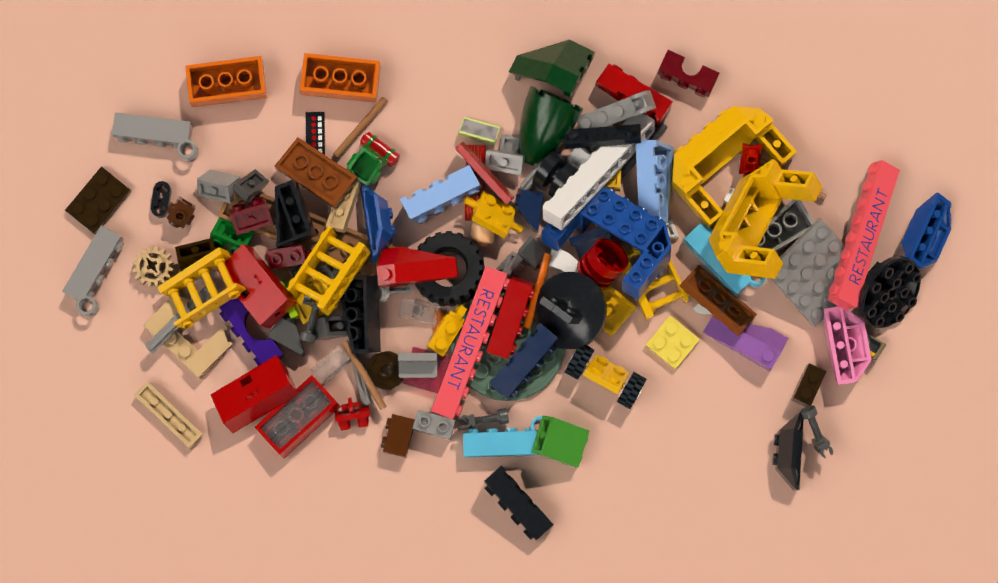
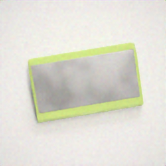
[459,117,500,145]

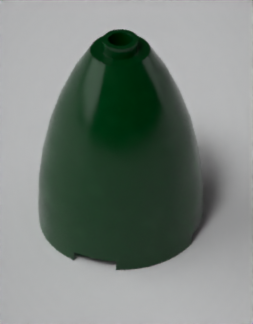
[519,86,583,166]

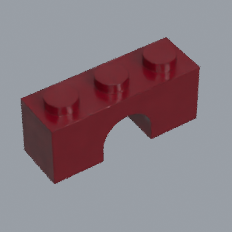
[657,50,720,97]

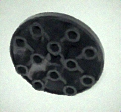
[858,256,922,328]
[534,272,607,349]

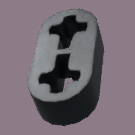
[151,181,172,218]

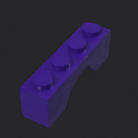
[219,298,285,366]

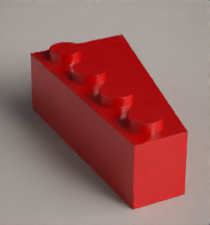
[595,64,673,128]
[486,275,535,359]

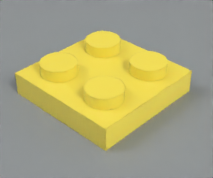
[645,316,700,369]

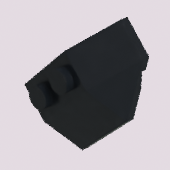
[772,412,804,491]

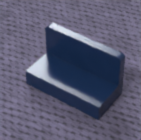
[569,226,613,260]

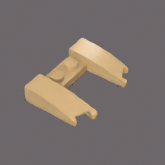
[143,292,233,379]

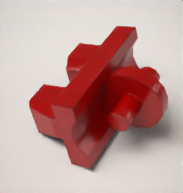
[739,143,762,177]
[335,397,370,431]

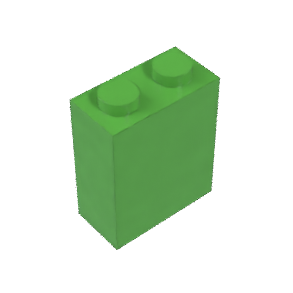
[531,415,589,468]

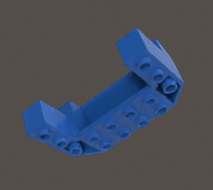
[542,186,671,300]

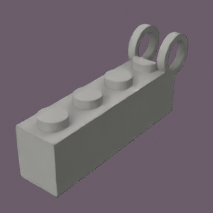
[577,90,656,129]
[112,112,199,162]
[62,225,124,317]

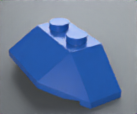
[361,186,396,263]
[901,193,951,269]

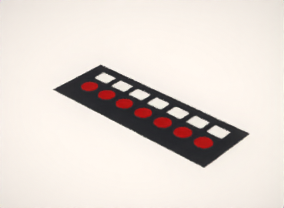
[305,112,325,155]

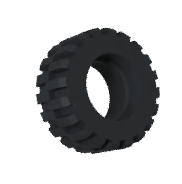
[415,231,485,307]

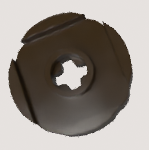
[367,351,404,390]

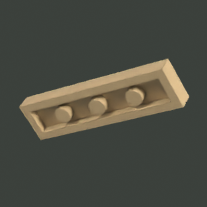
[134,381,203,448]

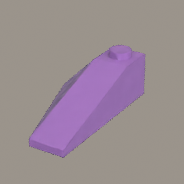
[703,316,789,371]

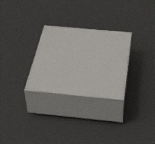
[499,134,519,154]

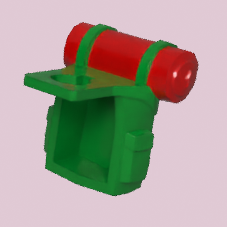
[347,132,400,186]

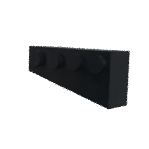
[334,275,381,353]
[484,465,554,541]

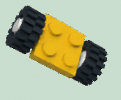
[564,346,647,409]

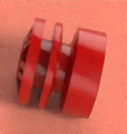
[577,238,628,290]

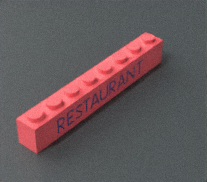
[827,160,900,310]
[432,266,510,419]

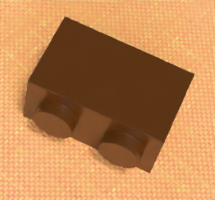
[381,414,415,458]

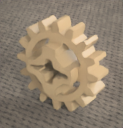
[132,246,174,288]

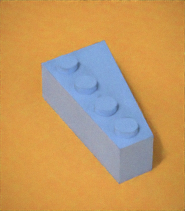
[636,140,673,222]
[400,165,482,224]

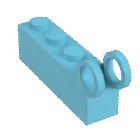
[683,223,766,296]
[463,416,542,458]

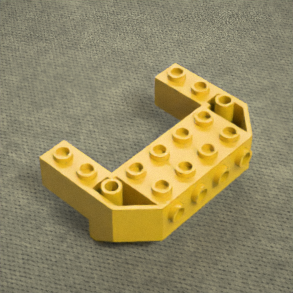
[671,106,797,228]
[708,159,823,279]

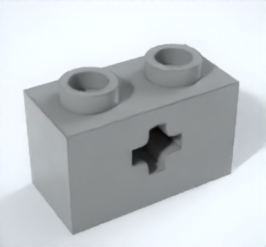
[413,410,456,440]

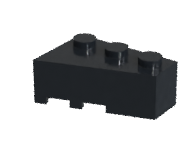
[275,180,317,248]

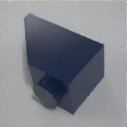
[515,190,544,233]

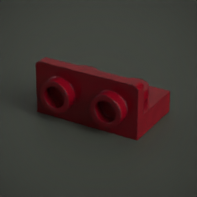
[229,197,273,235]
[266,245,312,269]

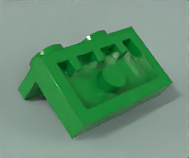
[210,217,255,254]

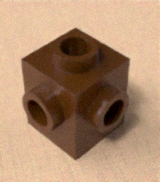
[166,196,196,228]

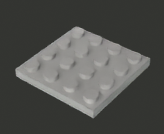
[772,218,868,327]

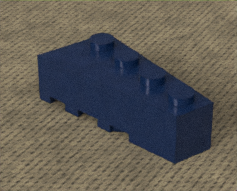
[489,323,558,400]

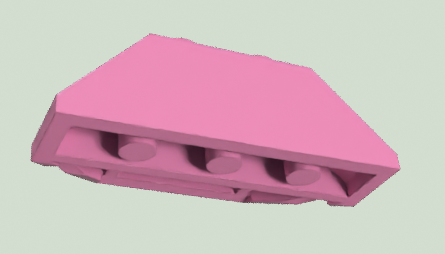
[824,306,872,385]

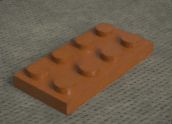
[275,137,358,208]
[680,265,757,336]

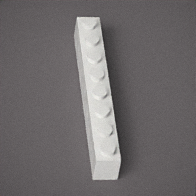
[542,114,655,230]

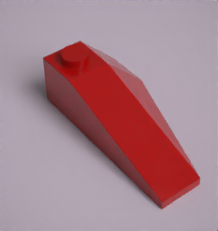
[377,247,458,288]

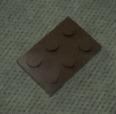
[65,166,131,235]

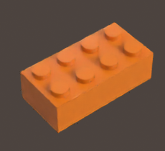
[300,53,381,103]
[185,56,268,107]

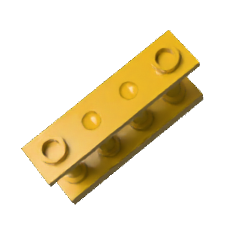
[287,226,371,316]
[621,246,690,320]
[158,247,246,329]

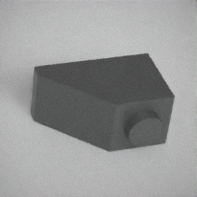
[518,236,546,271]
[268,316,305,357]
[313,316,348,340]

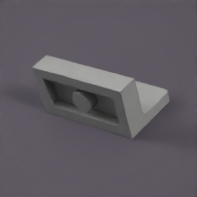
[197,170,240,203]
[398,353,438,378]

